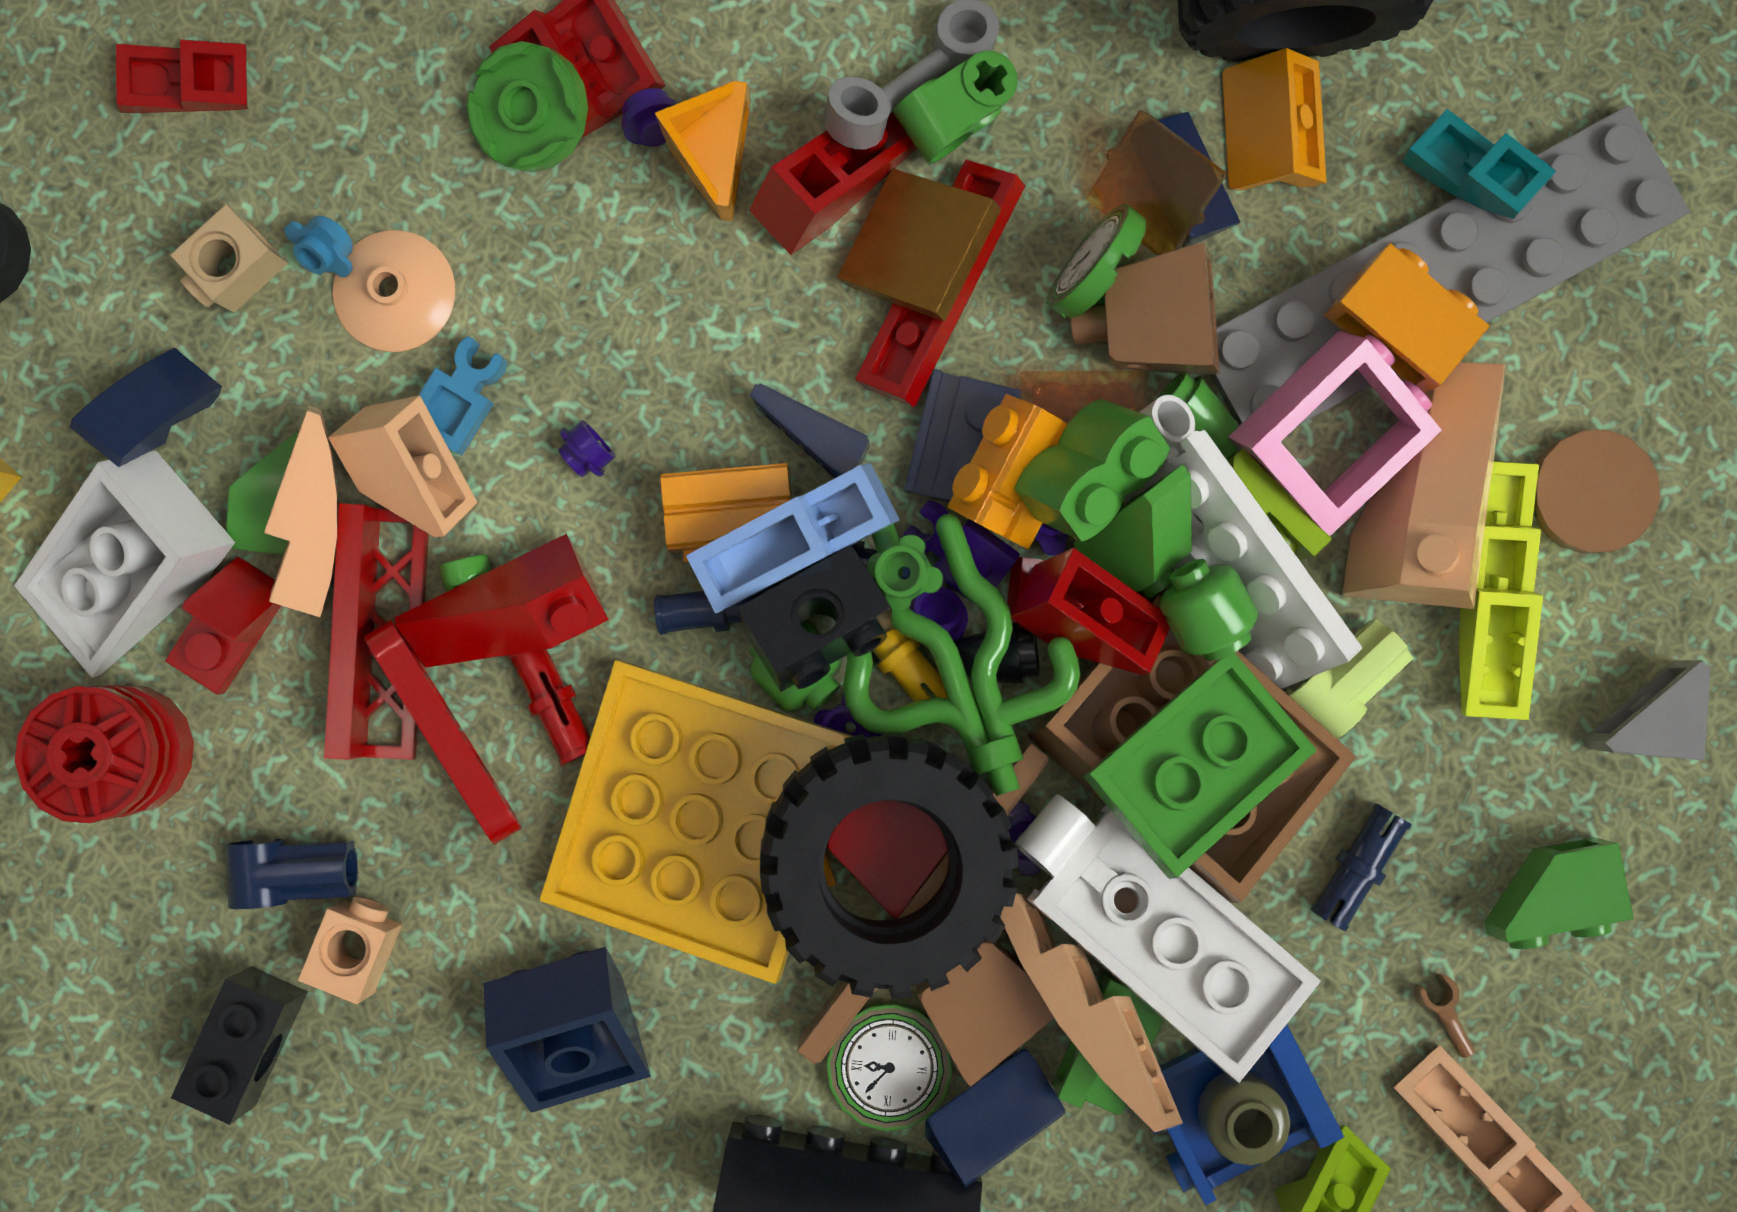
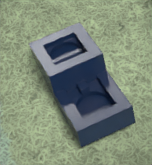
[70,348,222,467]

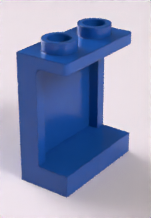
[1151,1024,1344,1206]

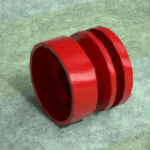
[15,685,194,824]

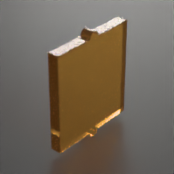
[1085,110,1228,256]

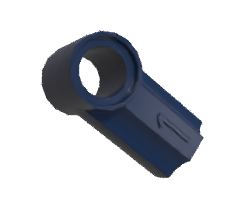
[226,839,358,909]

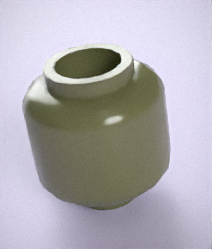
[1198,1072,1290,1166]

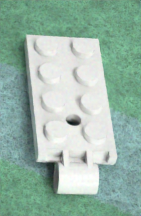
[1124,395,1362,689]
[1014,794,1321,1083]

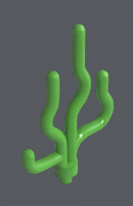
[843,514,1080,796]

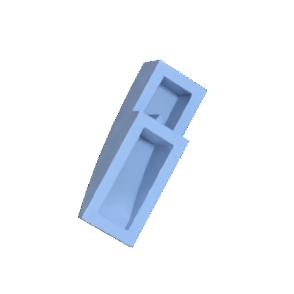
[686,463,900,614]

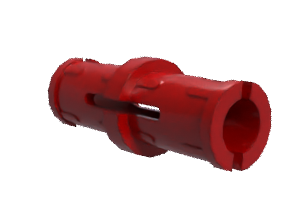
[507,649,590,766]

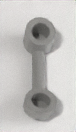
[823,0,1000,150]

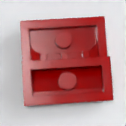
[489,0,666,138]

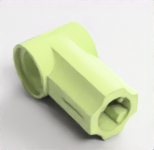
[1284,619,1413,739]

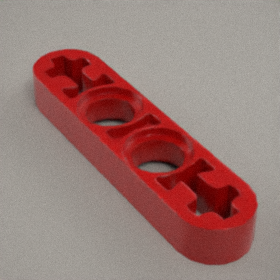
[364,619,522,845]

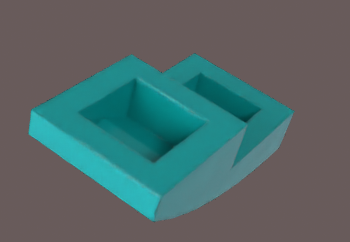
[1402,109,1556,219]

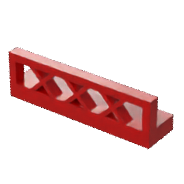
[324,503,429,760]

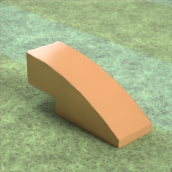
[264,405,337,617]

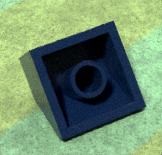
[483,946,651,1113]

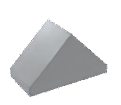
[1582,660,1711,760]

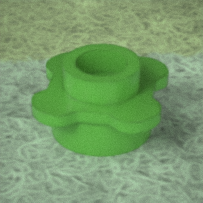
[867,535,943,611]

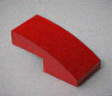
[116,39,248,113]

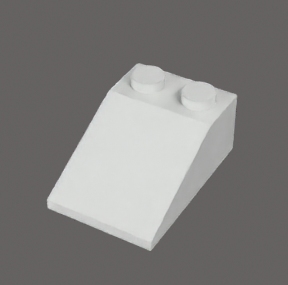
[14,451,235,678]

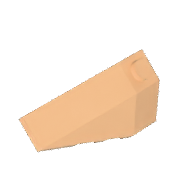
[1342,362,1506,609]

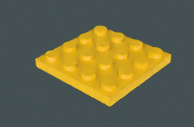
[539,660,852,984]

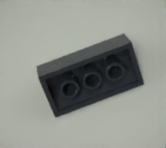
[713,1115,982,1212]

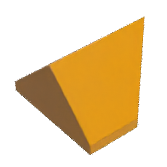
[655,81,751,221]

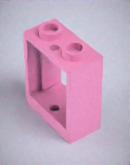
[1228,331,1442,536]

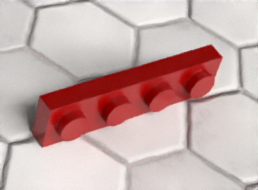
[855,159,1025,408]

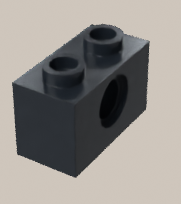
[737,545,892,692]
[171,966,308,1125]

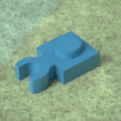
[418,336,507,456]

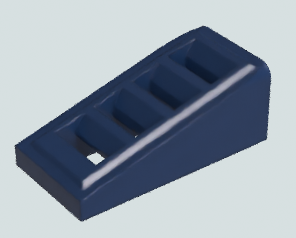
[750,383,870,478]

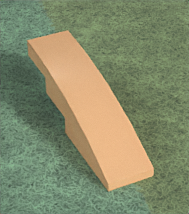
[1000,893,1183,1132]
[1393,1045,1595,1212]

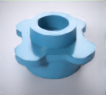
[284,216,353,277]

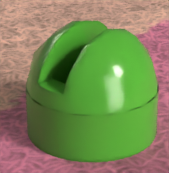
[438,555,491,592]

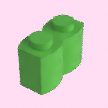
[1014,399,1170,542]

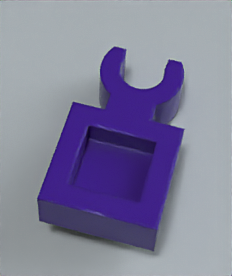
[902,500,1020,599]

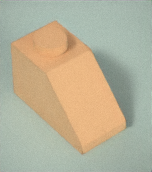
[328,395,478,538]

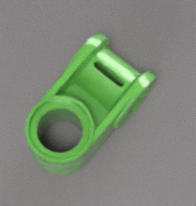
[892,51,1018,165]

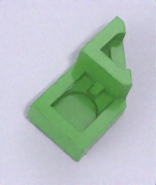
[227,431,299,555]

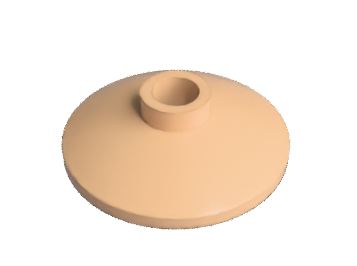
[332,230,455,352]

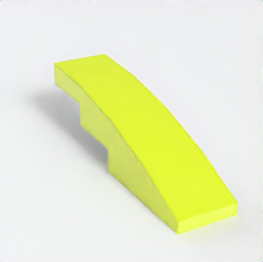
[1459,461,1543,720]

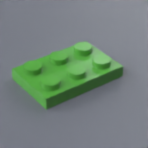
[1083,653,1317,879]

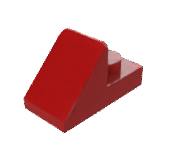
[165,557,281,695]

